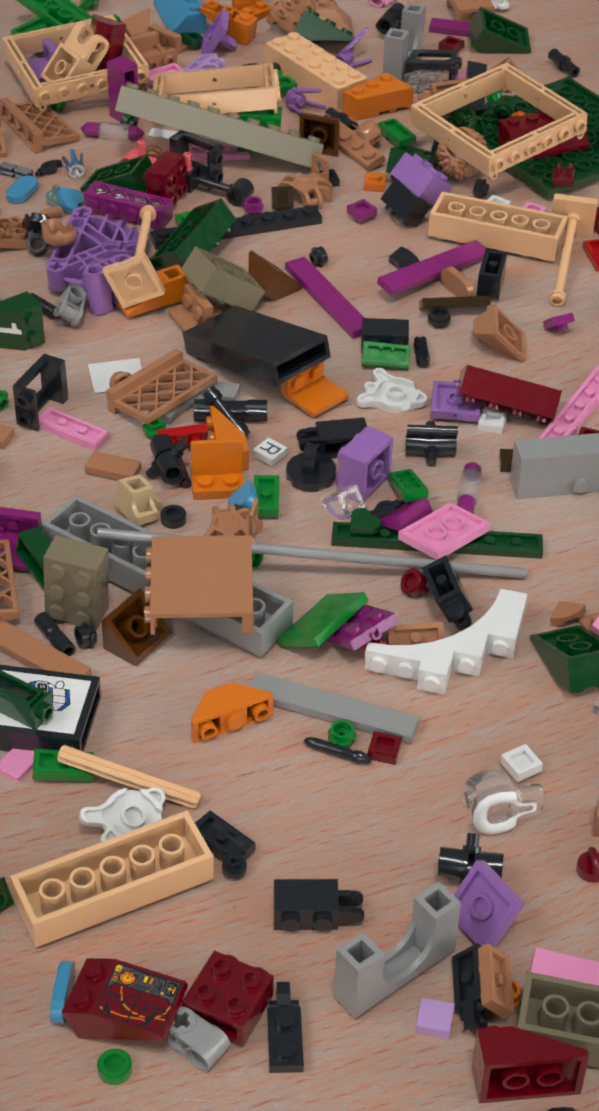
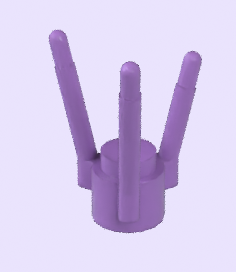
[335,28,372,68]
[285,87,327,114]

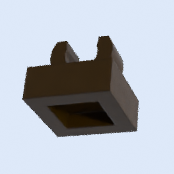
[271,186,294,209]

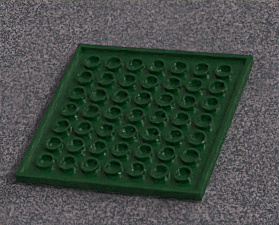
[446,77,599,199]

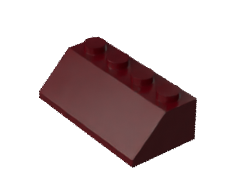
[497,112,589,160]
[457,365,562,424]

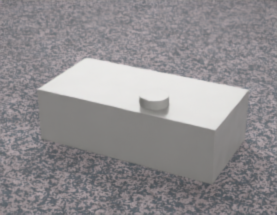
[510,433,599,499]

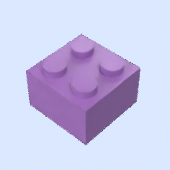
[391,152,452,205]
[336,426,393,503]

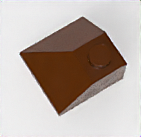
[299,112,340,157]
[248,250,303,301]

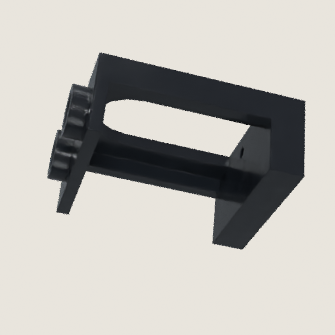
[406,49,462,82]
[169,130,224,190]
[13,354,68,432]

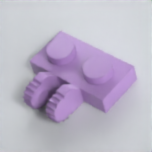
[182,53,226,71]

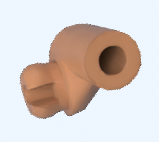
[39,205,62,218]

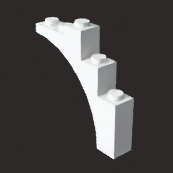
[364,589,528,695]

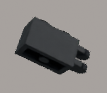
[296,417,367,459]
[422,555,473,630]
[274,879,364,932]

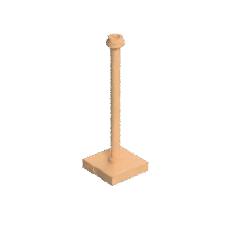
[549,193,598,306]
[102,205,165,309]

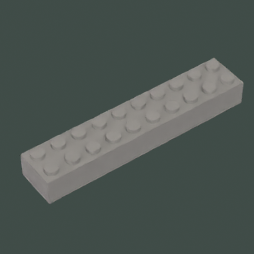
[42,495,293,657]

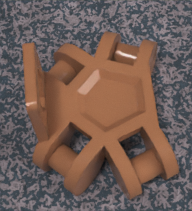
[278,153,333,208]
[204,498,263,543]

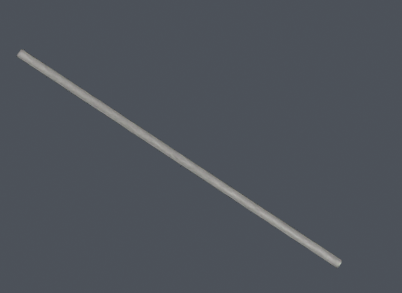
[97,528,527,579]

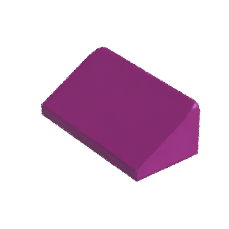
[380,498,433,531]

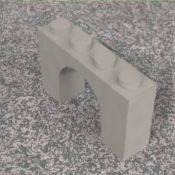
[383,3,426,81]
[334,881,461,1019]

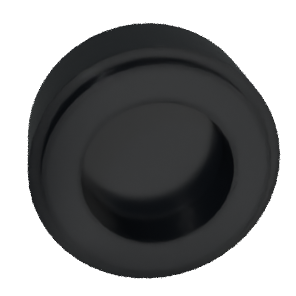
[160,505,187,529]

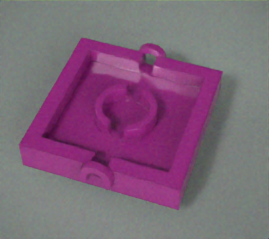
[327,605,399,651]

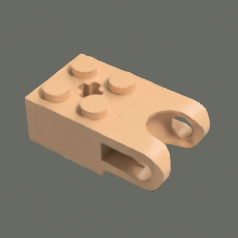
[40,23,109,101]

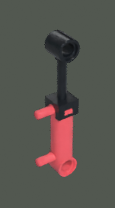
[119,139,254,207]

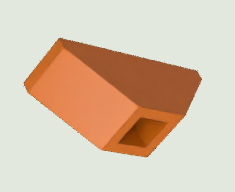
[191,682,274,743]

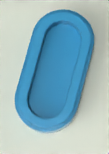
[6,176,39,204]
[50,960,75,1024]

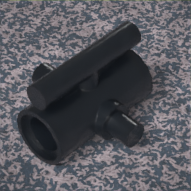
[376,2,405,35]
[405,421,458,466]
[146,434,192,488]
[437,833,504,884]

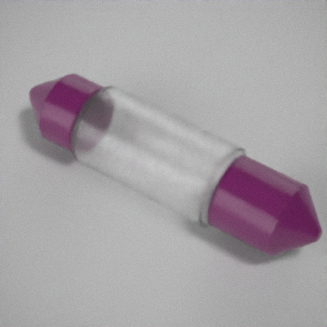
[81,122,145,141]
[457,462,481,514]

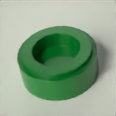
[97,1048,132,1085]

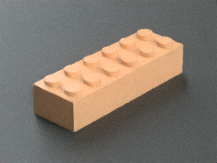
[265,32,368,110]
[428,192,568,262]
[10,810,214,948]

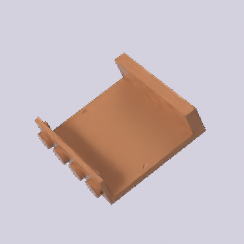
[144,535,253,635]

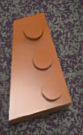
[343,73,414,121]

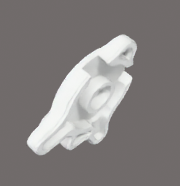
[356,368,428,413]
[78,787,165,842]

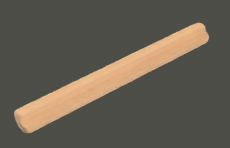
[57,745,201,809]

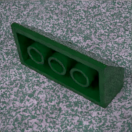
[149,198,236,268]

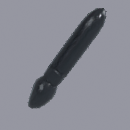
[304,737,372,764]

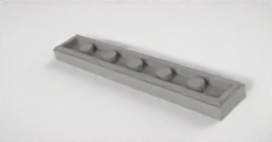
[249,672,420,744]

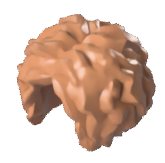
[435,126,488,180]

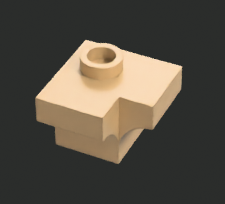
[115,474,162,525]

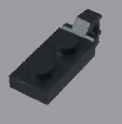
[452,943,489,1036]
[267,982,304,1073]

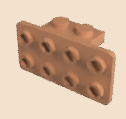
[266,0,319,33]

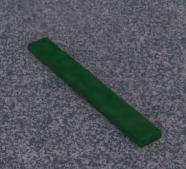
[331,521,543,559]

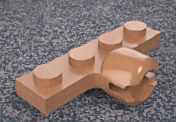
[339,120,385,172]

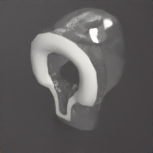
[461,770,544,835]

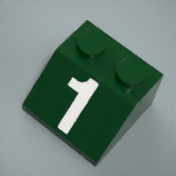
[0,291,45,351]

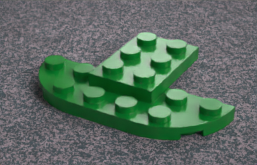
[10,0,92,55]

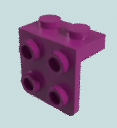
[0,507,43,571]

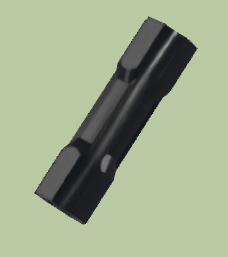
[194,399,268,421]

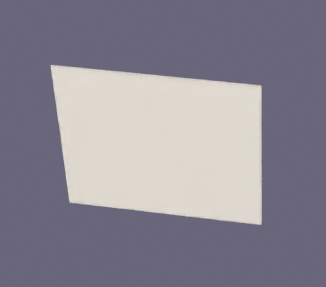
[88,358,142,393]

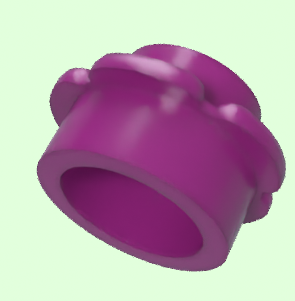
[243,196,264,215]

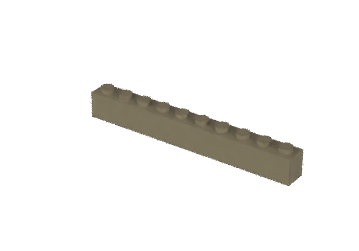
[115,82,324,168]

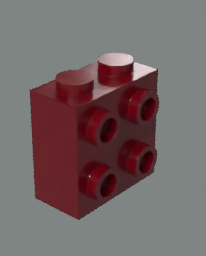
[145,151,187,206]
[182,950,274,1046]

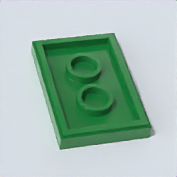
[277,592,369,648]

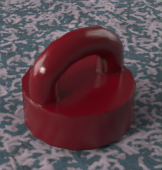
[400,568,429,597]
[576,847,599,883]

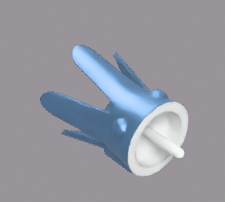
[62,148,85,179]

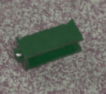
[15,526,52,590]
[0,669,54,730]

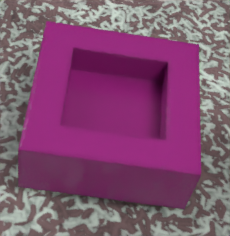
[347,199,377,222]
[543,312,575,332]

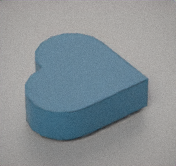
[57,187,83,213]
[228,480,257,511]

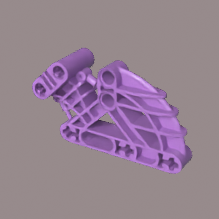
[46,206,139,315]

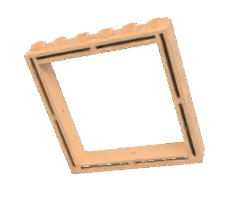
[2,14,150,112]
[153,63,281,124]
[411,63,587,180]

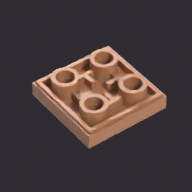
[0,216,29,249]

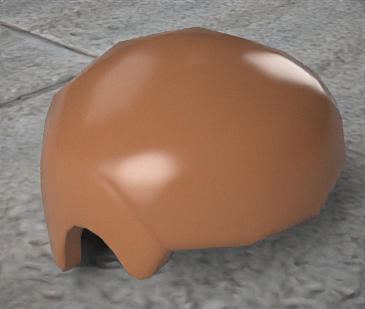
[41,218,77,247]

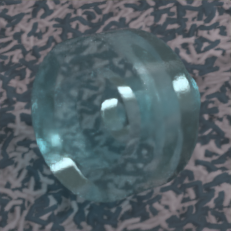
[46,185,61,207]

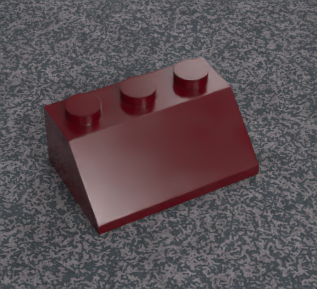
[91,14,126,71]

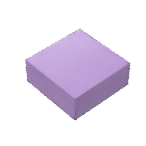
[416,998,455,1039]

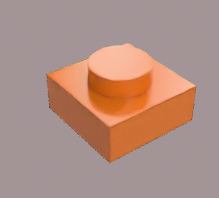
[364,172,386,192]

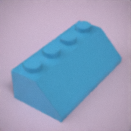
[153,0,207,35]

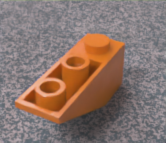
[199,0,258,46]
[118,264,189,318]
[206,406,249,471]

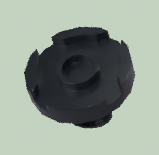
[22,213,52,256]
[286,442,336,492]

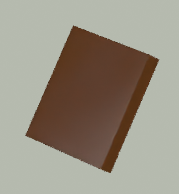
[101,588,172,666]

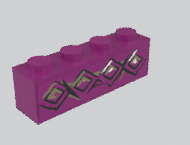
[84,181,173,229]

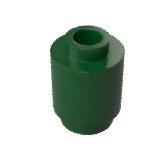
[493,95,517,122]

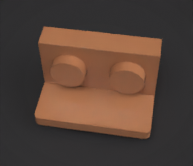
[169,283,222,331]

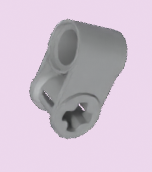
[53,283,86,327]
[166,1007,230,1072]

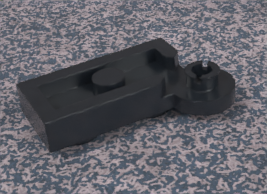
[195,810,256,879]

